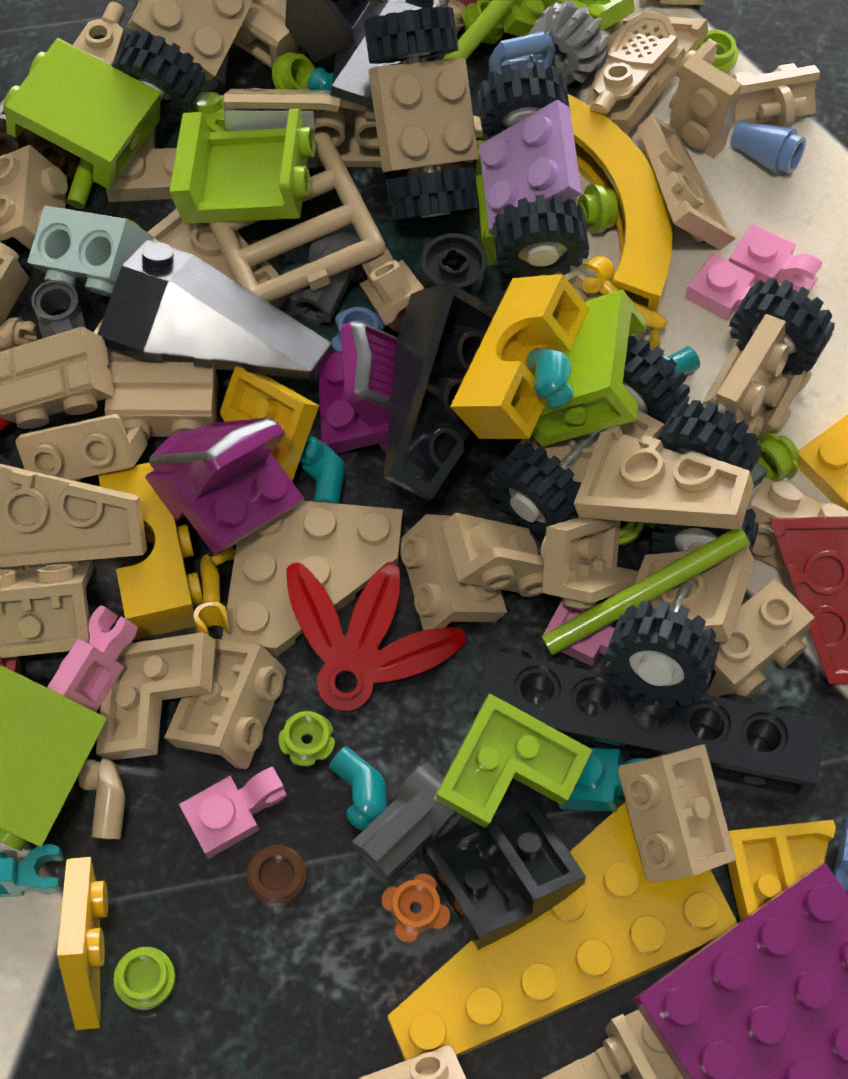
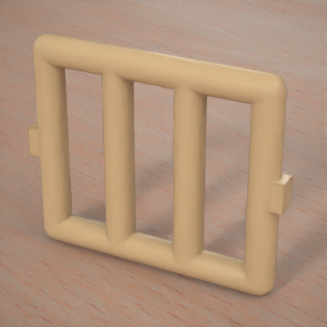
[209,132,385,303]

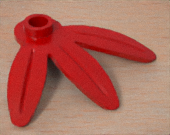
[286,562,466,711]

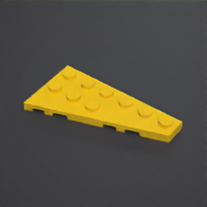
[387,801,738,1061]

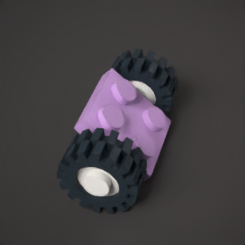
[478,61,590,278]

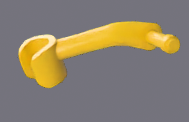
[581,255,667,349]
[193,547,235,635]

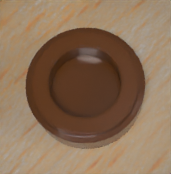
[247,845,307,908]

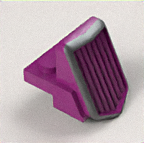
[318,321,397,454]
[145,418,304,556]

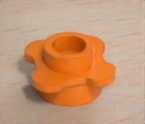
[382,874,450,943]

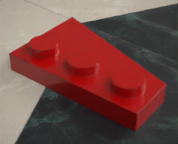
[768,516,848,684]

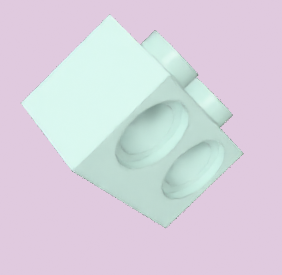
[27,205,154,297]

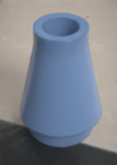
[730,119,806,174]

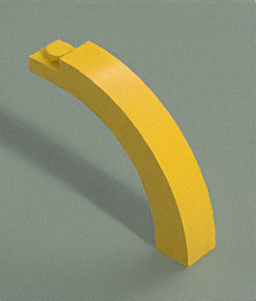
[568,94,672,312]

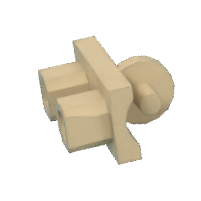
[732,63,820,127]
[359,246,424,333]

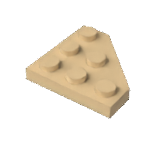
[222,501,403,656]

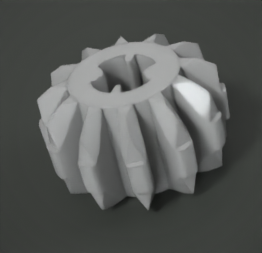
[529,0,610,85]

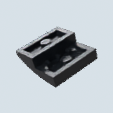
[422,788,586,950]

